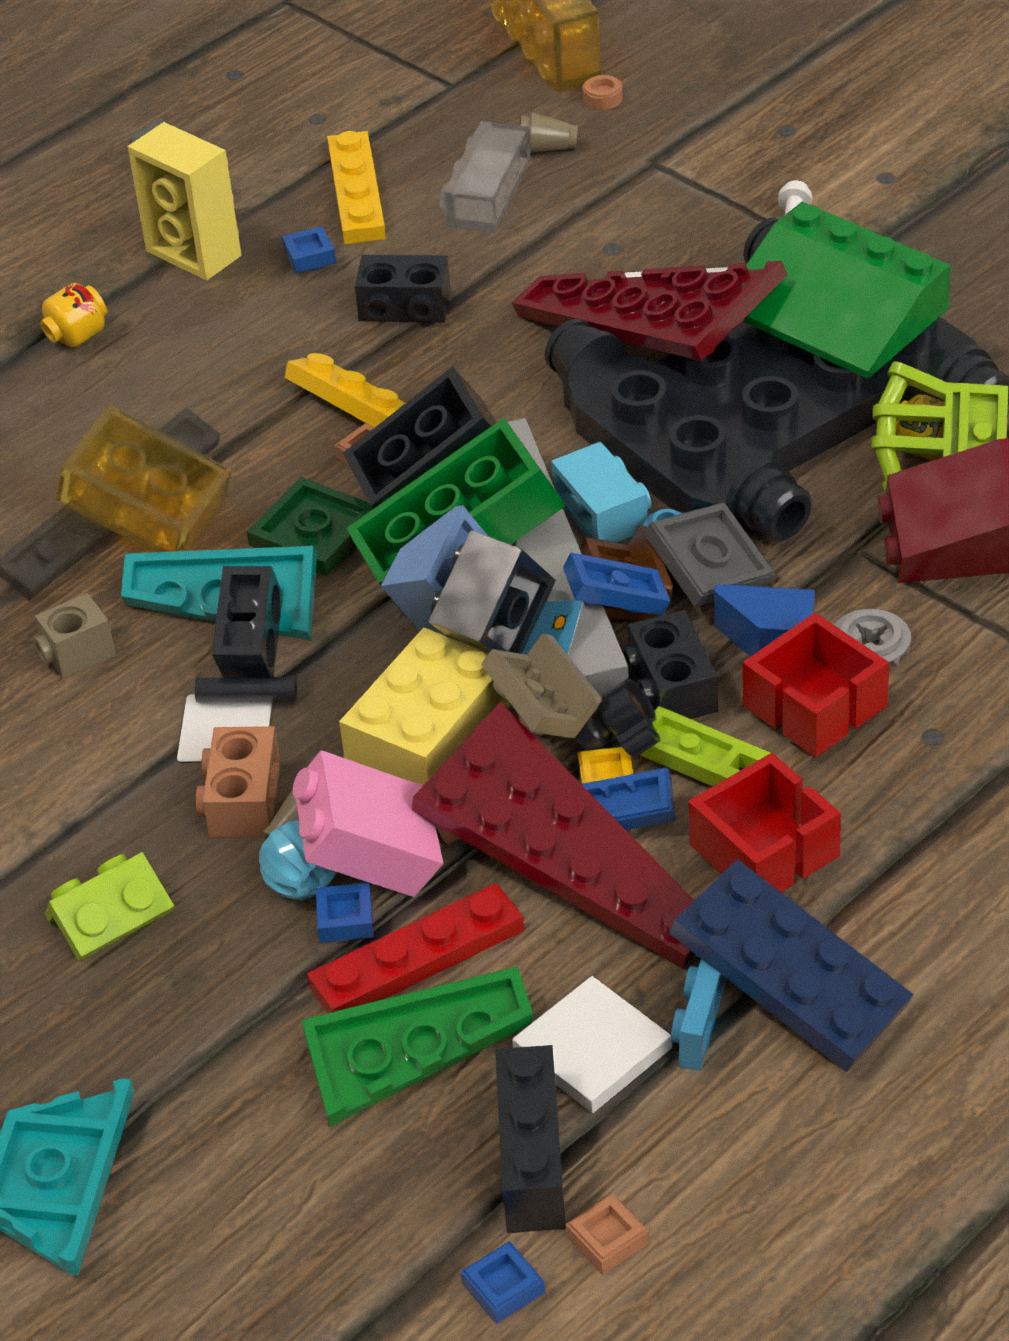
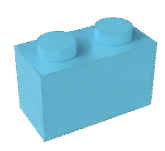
[551,441,651,543]

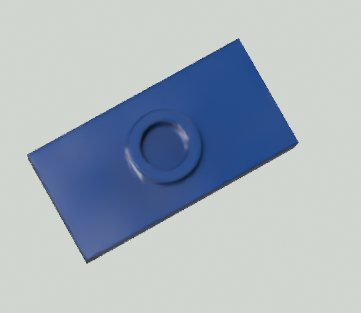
[581,767,676,830]

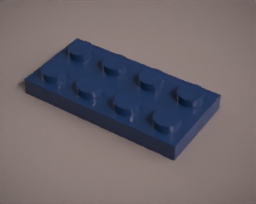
[669,859,914,1072]

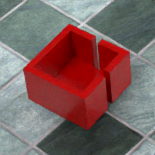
[742,612,889,758]
[688,752,841,892]

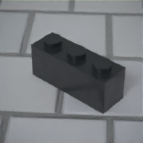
[495,1045,566,1233]

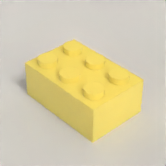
[127,122,242,281]
[339,627,511,785]

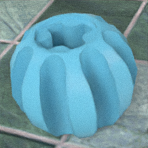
[259,820,337,901]

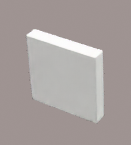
[512,976,672,1114]

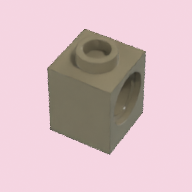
[33,593,116,679]

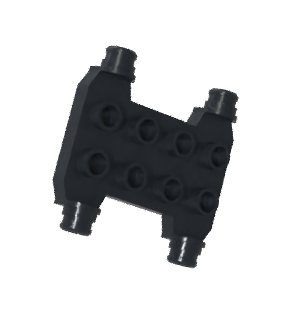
[545,217,1009,543]

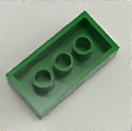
[346,418,566,618]

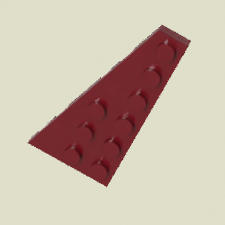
[512,261,787,361]
[412,701,695,968]

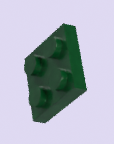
[247,477,373,576]

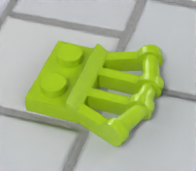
[871,362,1008,492]

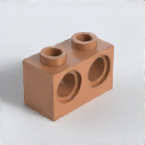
[196,726,281,838]

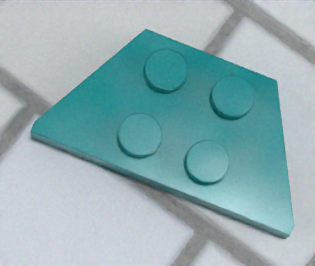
[0,1078,134,1275]

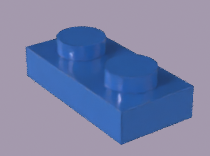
[563,552,671,616]

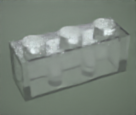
[440,121,531,233]

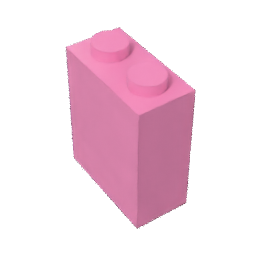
[293,750,443,897]

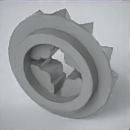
[834,609,911,667]

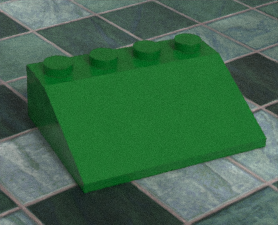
[743,201,951,379]

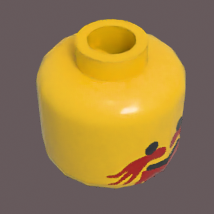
[40,283,108,348]

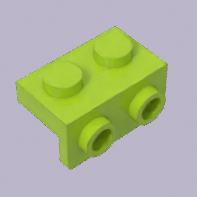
[44,852,174,962]

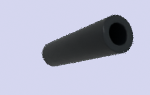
[195,677,297,703]

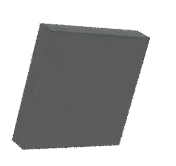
[644,502,776,607]

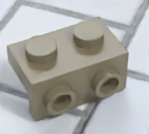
[481,634,601,738]

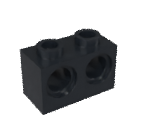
[355,255,451,323]
[212,566,283,677]
[622,610,718,719]

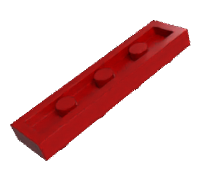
[307,883,525,1013]

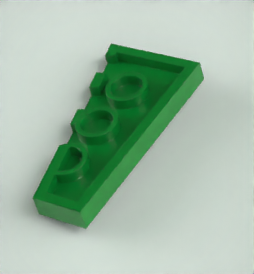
[301,966,533,1127]

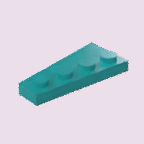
[121,546,317,641]

